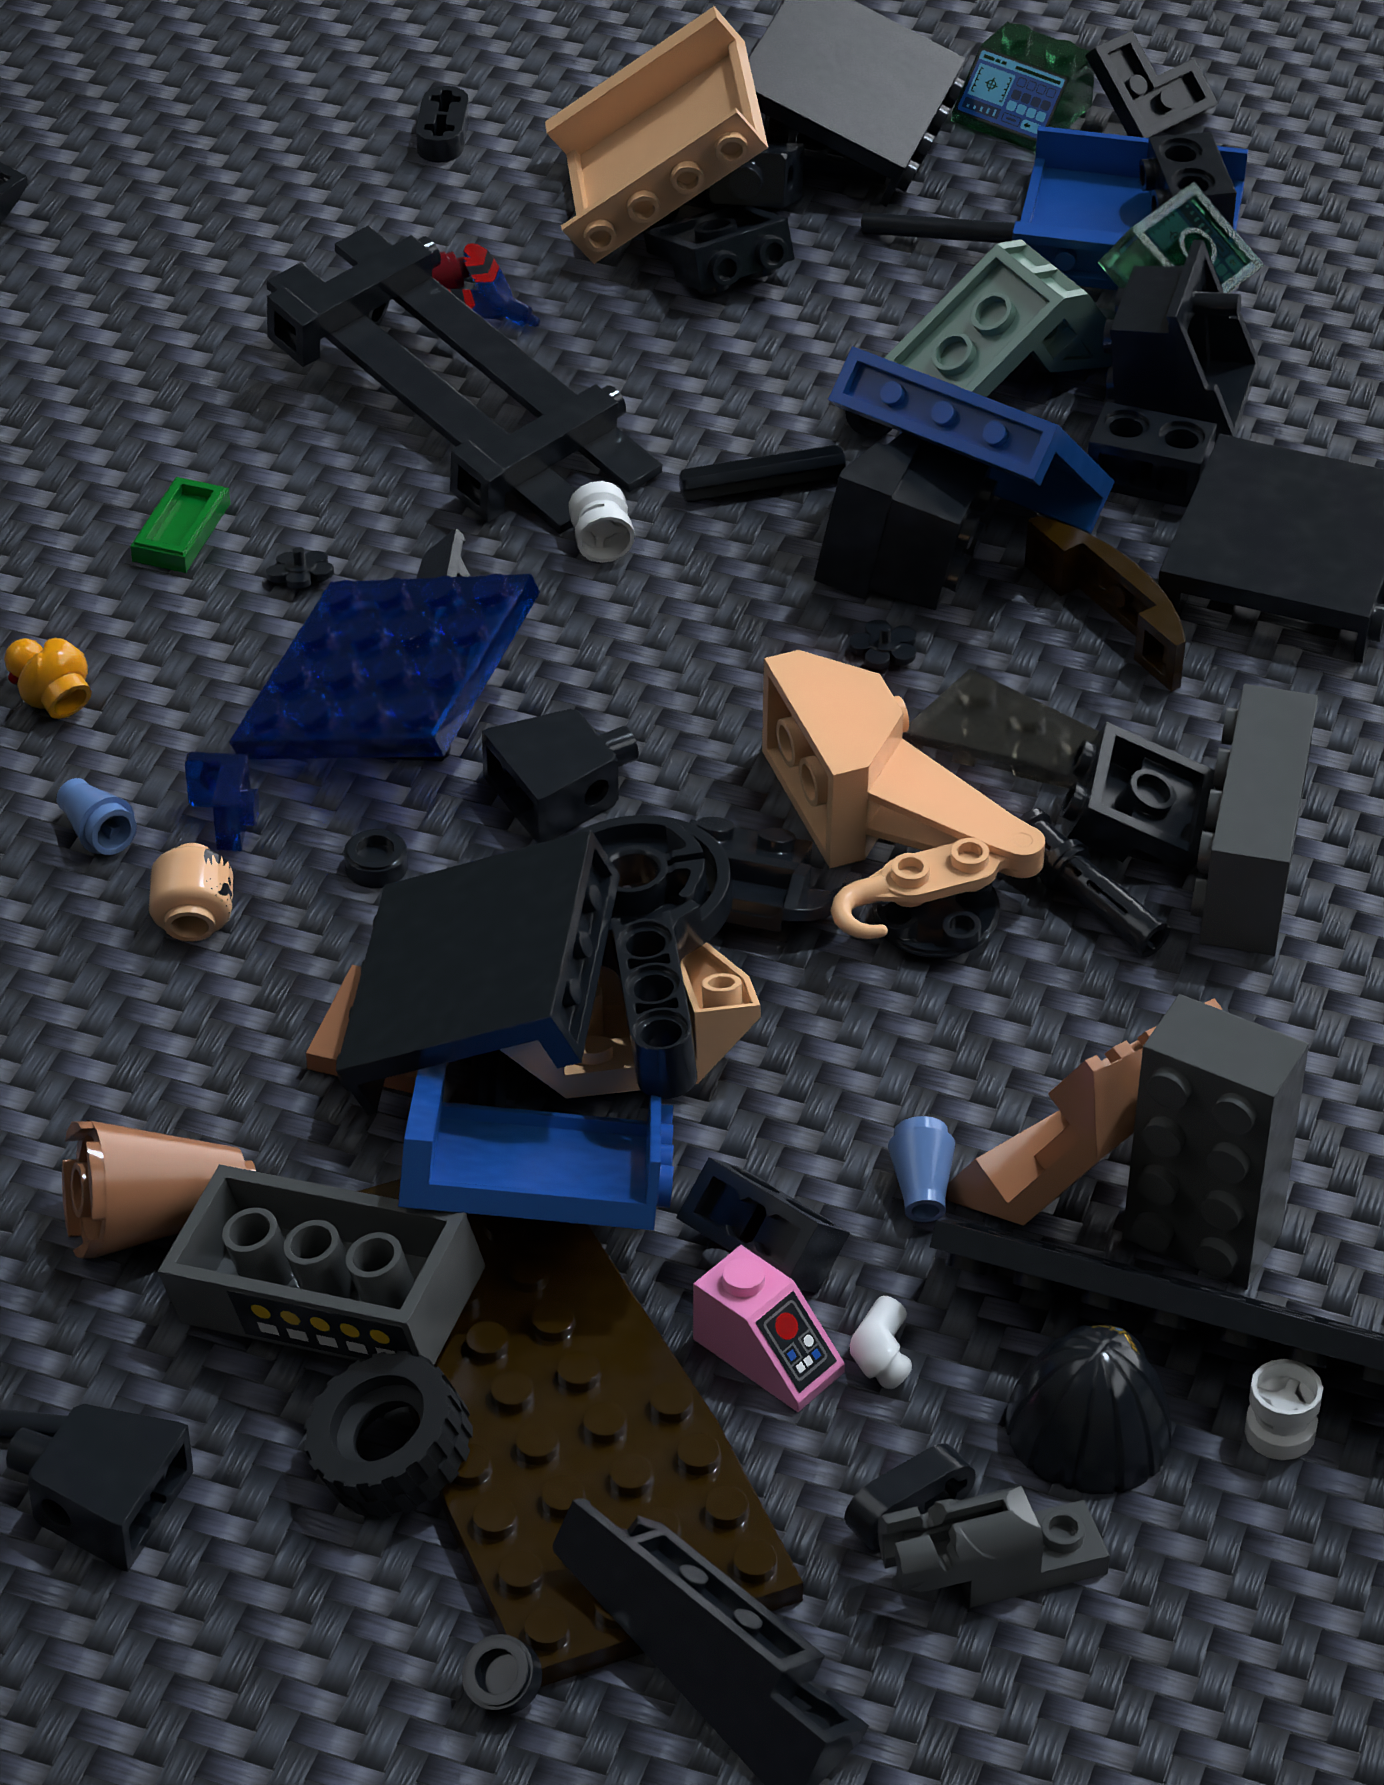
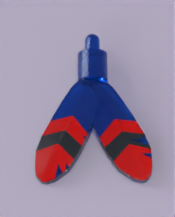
[448,243,540,327]

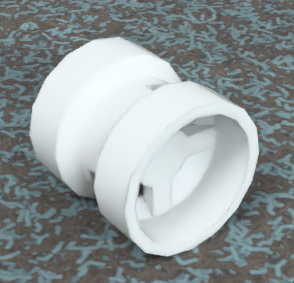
[569,481,634,563]
[1244,1359,1323,1460]

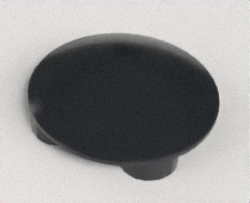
[872,883,1000,958]

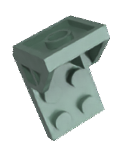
[884,239,1112,397]

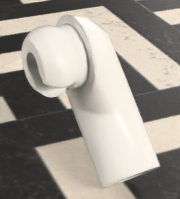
[850,1296,912,1389]

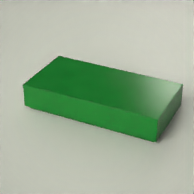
[131,477,230,573]

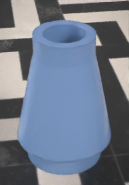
[56,778,137,855]
[888,1116,955,1222]

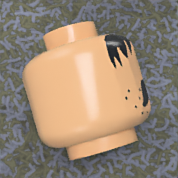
[149,843,233,942]

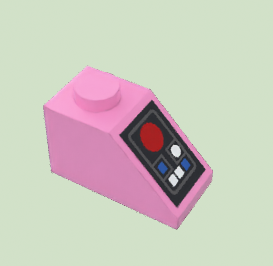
[693,1245,845,1412]

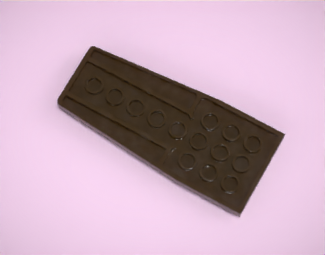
[357,1179,803,1687]

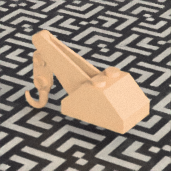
[762,650,1045,939]

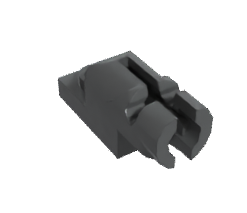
[878,1485,1110,1608]

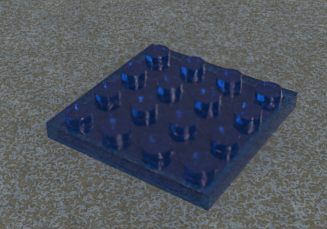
[229,574,540,760]

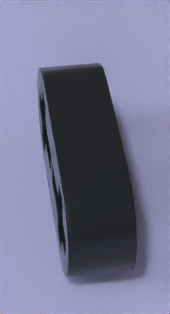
[416,86,469,163]
[844,1444,976,1551]

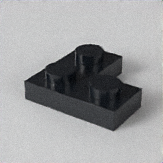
[1085,30,1218,138]

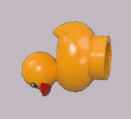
[4,638,92,719]

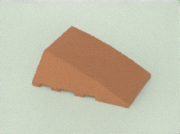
[946,998,1222,1226]

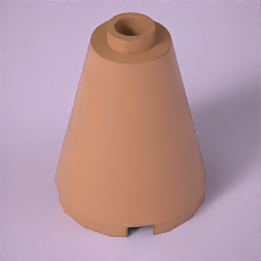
[62,1120,256,1259]

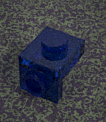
[185,752,259,851]

